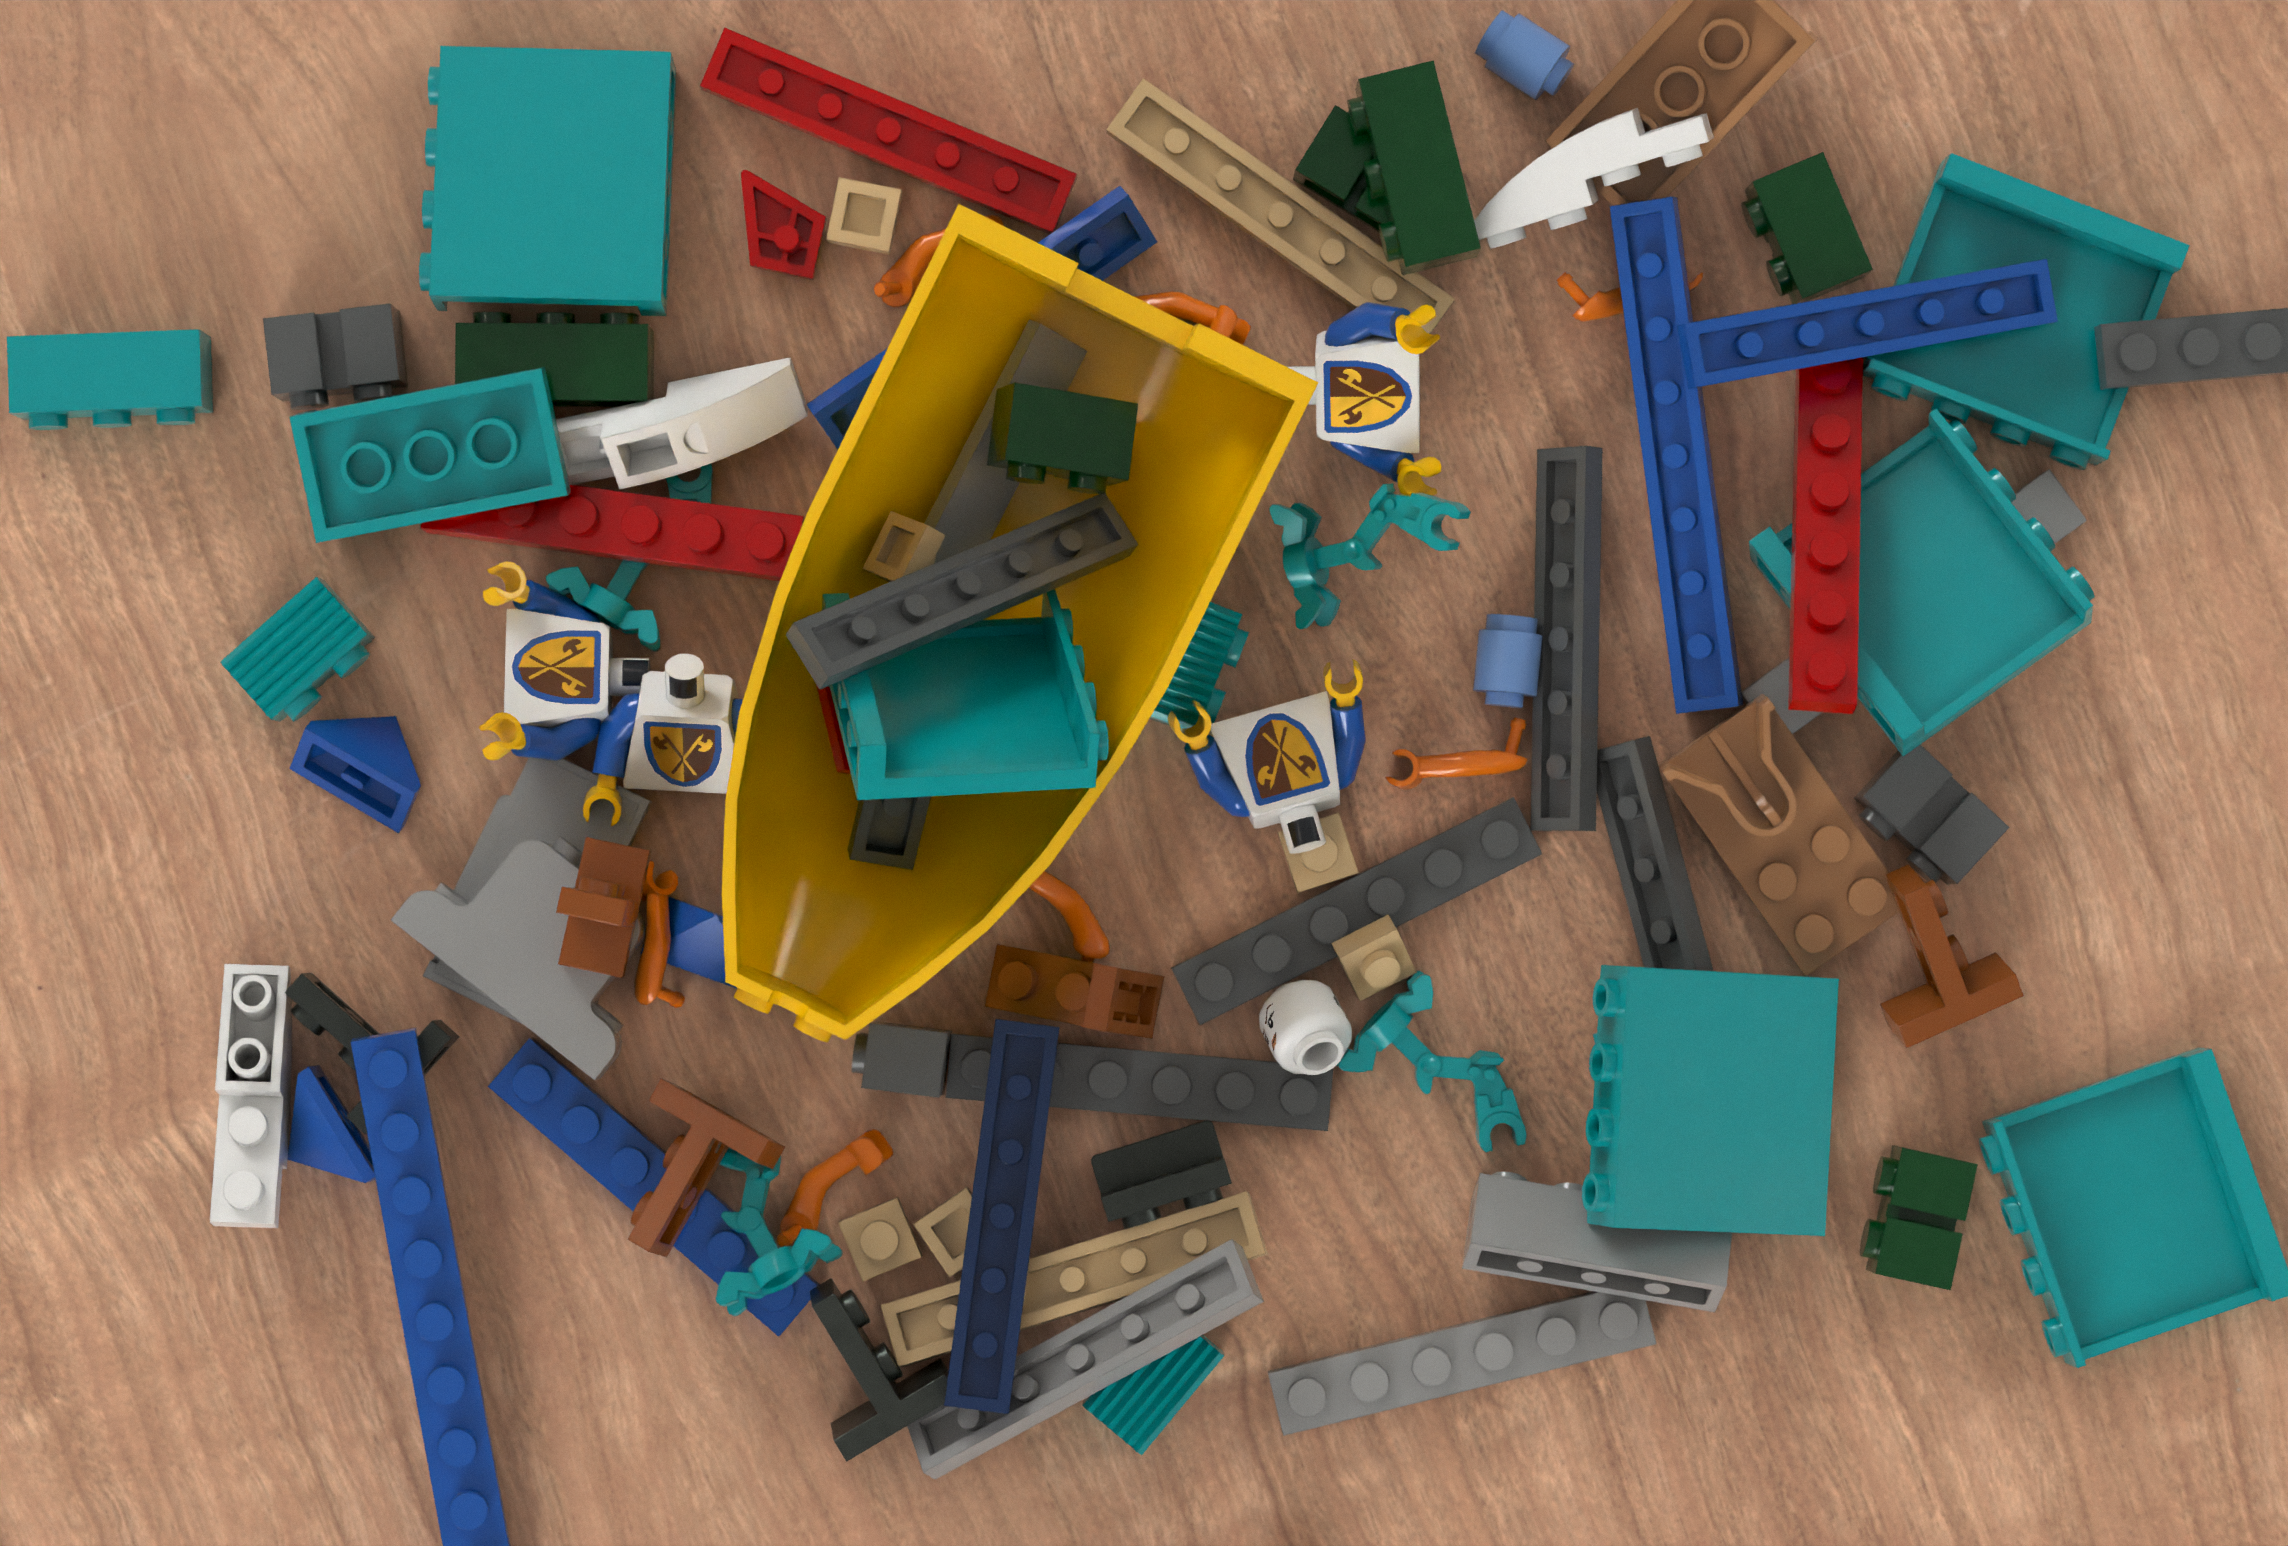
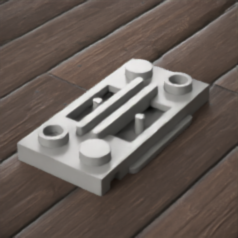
[423,758,652,1024]

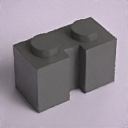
[263,303,408,410]
[1854,745,2010,885]
[852,1021,952,1098]

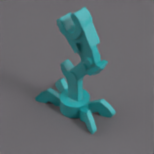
[546,463,713,652]
[1269,483,1471,629]
[1336,971,1527,1152]
[716,1147,843,1317]

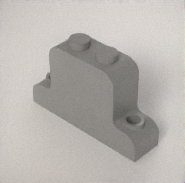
[391,836,646,1080]

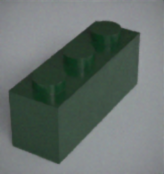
[1347,60,1481,275]
[455,312,654,407]

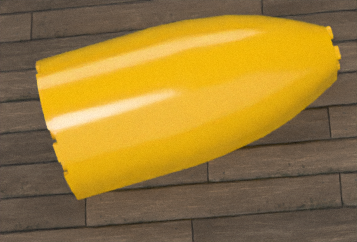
[722,204,1318,1043]

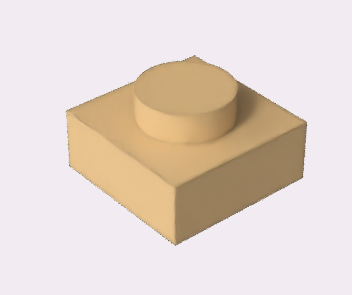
[826,177,902,255]
[862,511,945,582]
[1278,813,1359,893]
[1331,915,1417,1001]
[913,1187,972,1277]
[838,1197,923,1282]

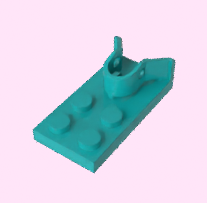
[289,367,571,543]

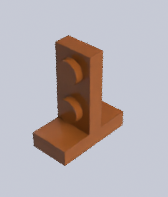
[556,837,652,978]
[1880,864,2024,1048]
[985,944,1164,1039]
[627,1078,785,1257]

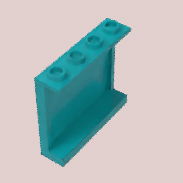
[419,46,676,317]
[1863,153,2190,470]
[1749,408,2095,756]
[822,589,1109,800]
[1582,965,1839,1236]
[1979,1047,2288,1368]

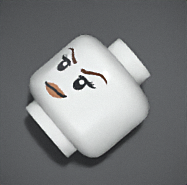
[1259,980,1352,1075]

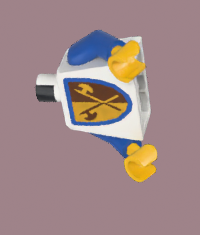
[1288,302,1441,496]
[479,561,650,761]
[583,654,743,826]
[1168,659,1366,854]

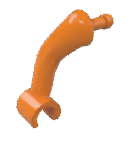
[874,215,1004,308]
[1556,253,1703,322]
[1134,291,1251,345]
[1385,717,1528,790]
[634,860,685,1008]
[1029,871,1110,962]
[777,1129,893,1247]

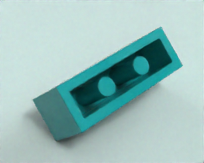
[7,329,213,430]

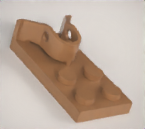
[1545,0,1818,206]
[1658,693,1899,977]

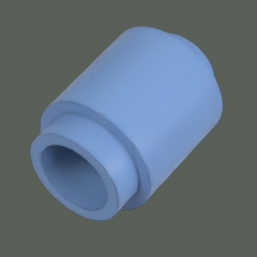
[1475,10,1574,100]
[1473,614,1542,708]

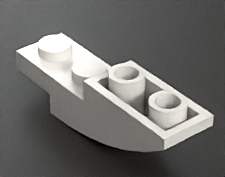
[1474,108,1714,249]
[556,357,808,490]
[210,964,292,1228]

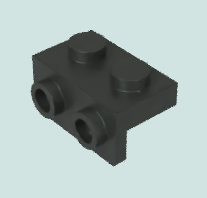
[1091,1121,1232,1229]

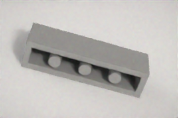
[1462,1172,1732,1312]

